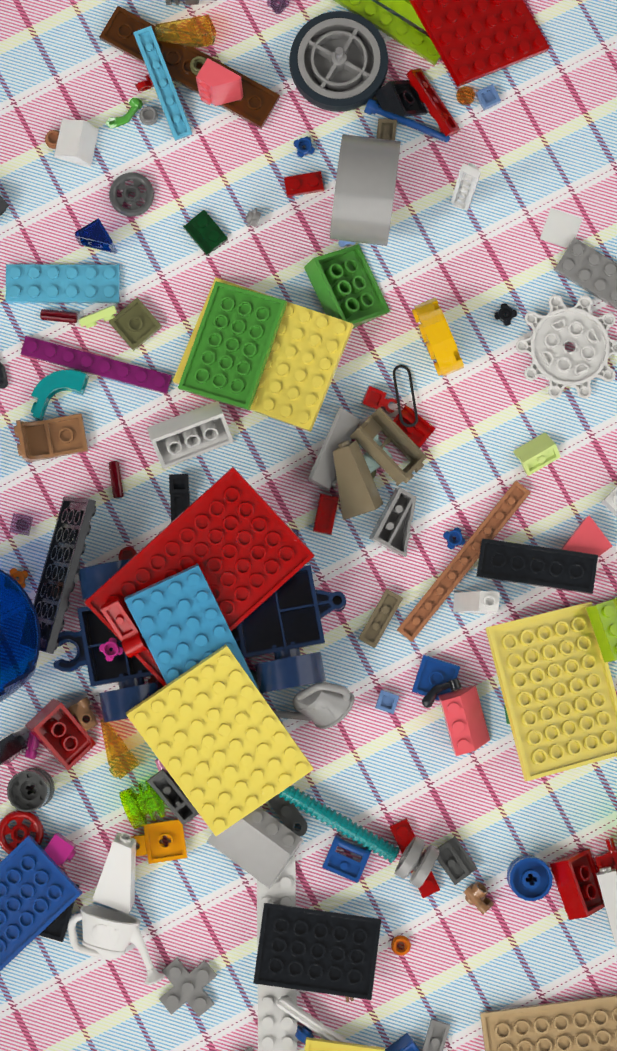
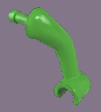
[106,98,143,129]

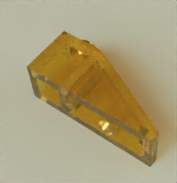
[154,14,216,48]
[100,719,140,779]

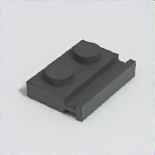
[437,836,478,885]

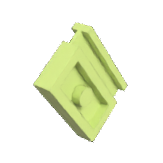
[79,305,117,328]

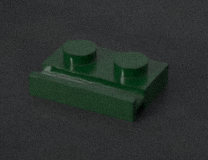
[183,210,228,256]

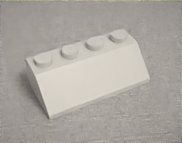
[147,401,234,469]

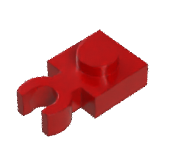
[361,386,397,413]

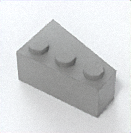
[369,488,416,557]

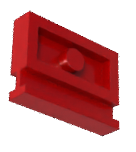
[393,405,436,448]

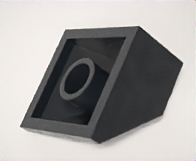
[375,80,428,117]

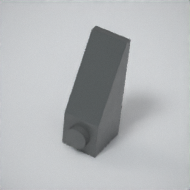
[147,769,199,825]

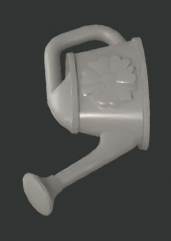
[273,682,355,729]

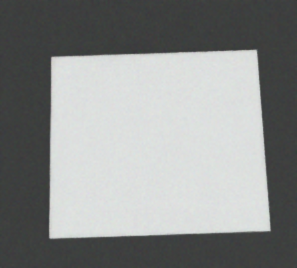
[540,208,583,249]

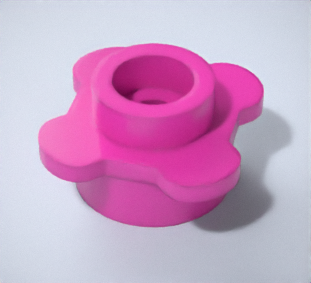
[99,638,123,661]

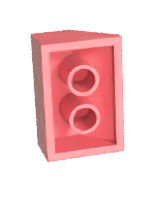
[196,58,243,106]
[438,685,490,756]

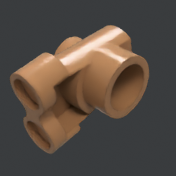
[68,697,98,731]
[463,882,494,915]

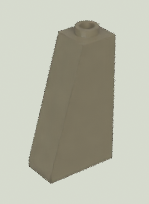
[333,440,383,520]

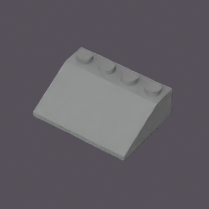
[207,807,304,889]

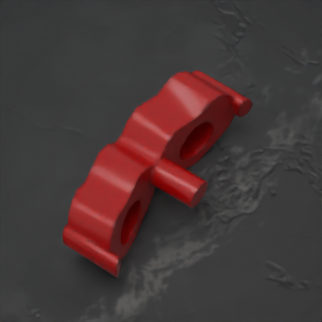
[135,75,154,92]

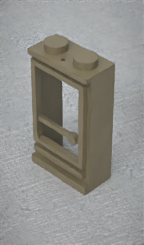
[350,407,427,486]

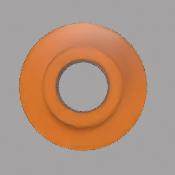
[391,935,411,956]

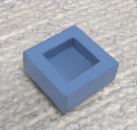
[475,84,501,111]
[375,690,399,714]

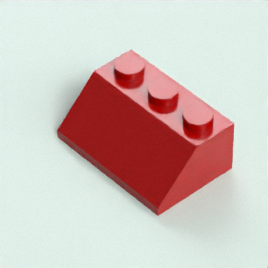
[550,848,605,920]

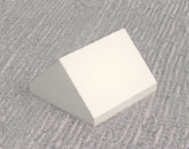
[54,119,99,166]

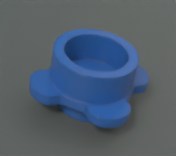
[294,136,315,158]
[443,527,465,549]
[295,1025,314,1044]

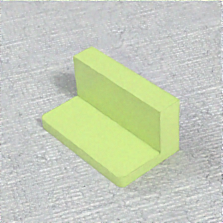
[513,433,561,476]

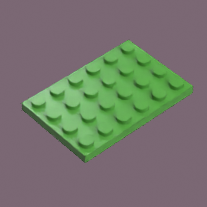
[178,281,287,411]

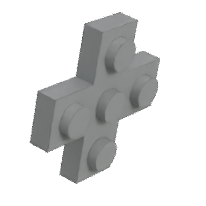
[159,957,217,1017]

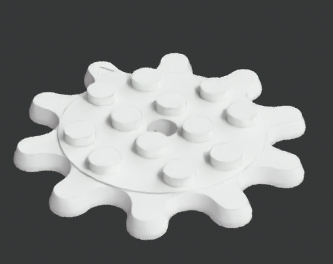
[515,295,617,399]

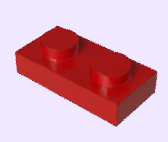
[284,171,324,197]

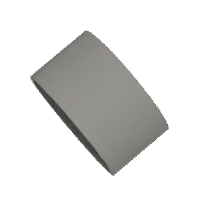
[330,134,401,246]

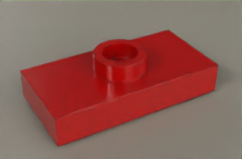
[313,494,339,535]

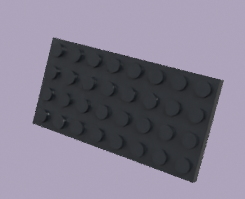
[22,497,96,654]

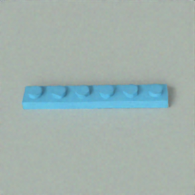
[133,26,192,141]

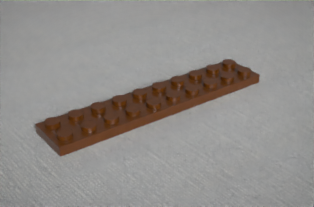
[99,6,280,129]

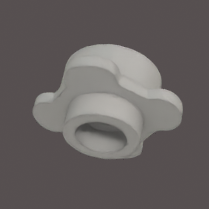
[245,208,261,227]

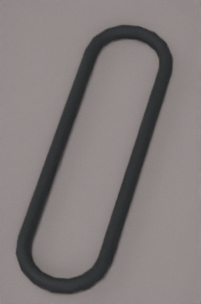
[393,365,418,427]

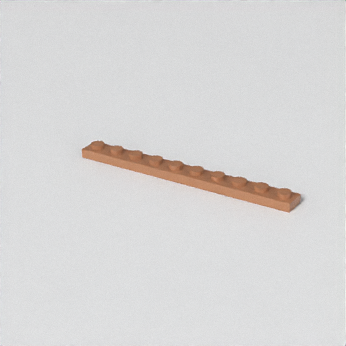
[397,481,531,642]

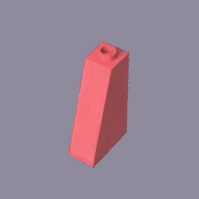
[561,515,612,557]

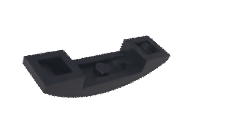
[169,474,190,522]

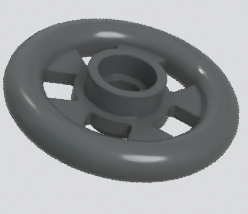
[109,172,154,217]

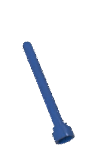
[364,99,450,142]

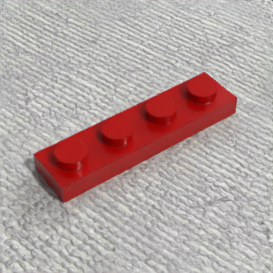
[406,68,461,136]
[389,818,440,898]

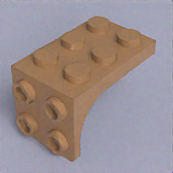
[14,413,89,463]

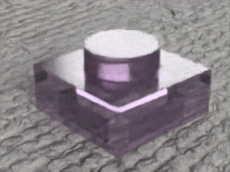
[9,513,33,536]

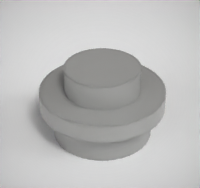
[139,106,158,125]

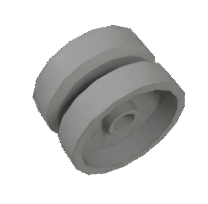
[394,836,440,888]

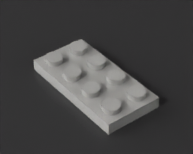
[554,237,617,310]

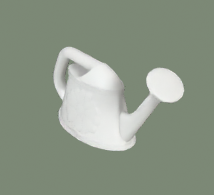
[68,906,165,985]

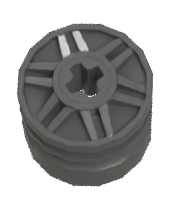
[7,768,55,812]

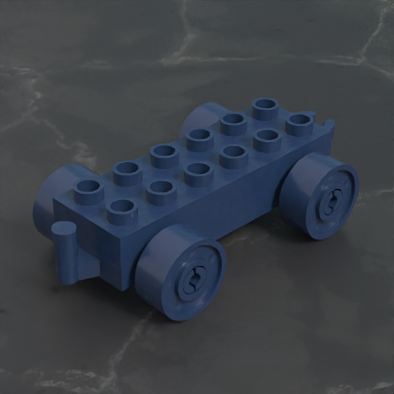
[53,529,346,723]

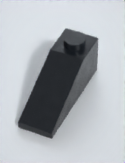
[0,733,28,765]

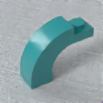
[31,370,89,421]

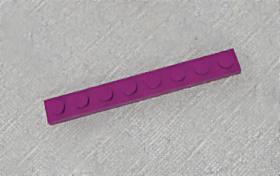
[20,336,172,395]

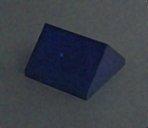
[74,218,117,254]

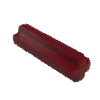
[40,309,78,323]
[109,461,124,498]

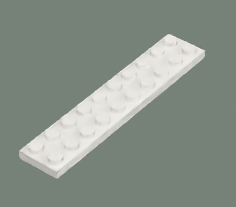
[257,854,297,1051]

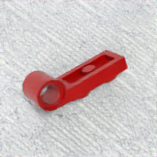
[100,597,148,658]

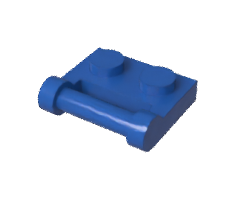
[322,835,372,883]

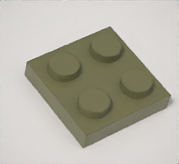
[108,297,162,351]

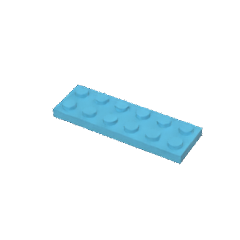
[5,264,120,304]

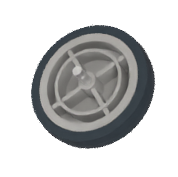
[289,11,389,112]

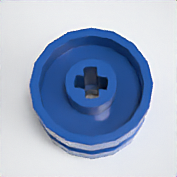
[507,855,553,901]

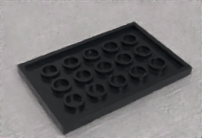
[253,903,381,1000]

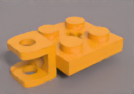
[131,819,188,864]

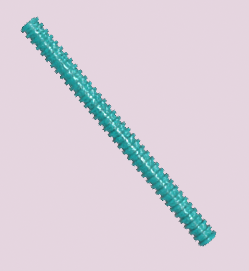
[278,785,399,863]

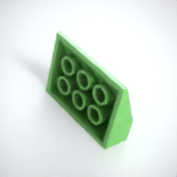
[304,244,390,329]

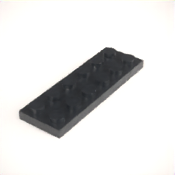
[476,538,598,594]

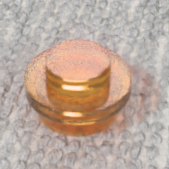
[456,86,475,105]

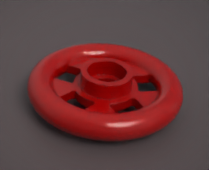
[0,810,44,854]

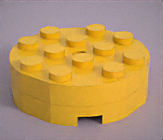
[412,297,464,377]

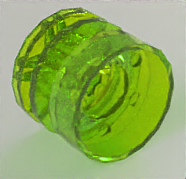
[119,780,166,829]

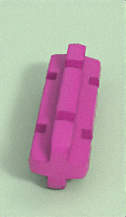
[25,731,39,759]

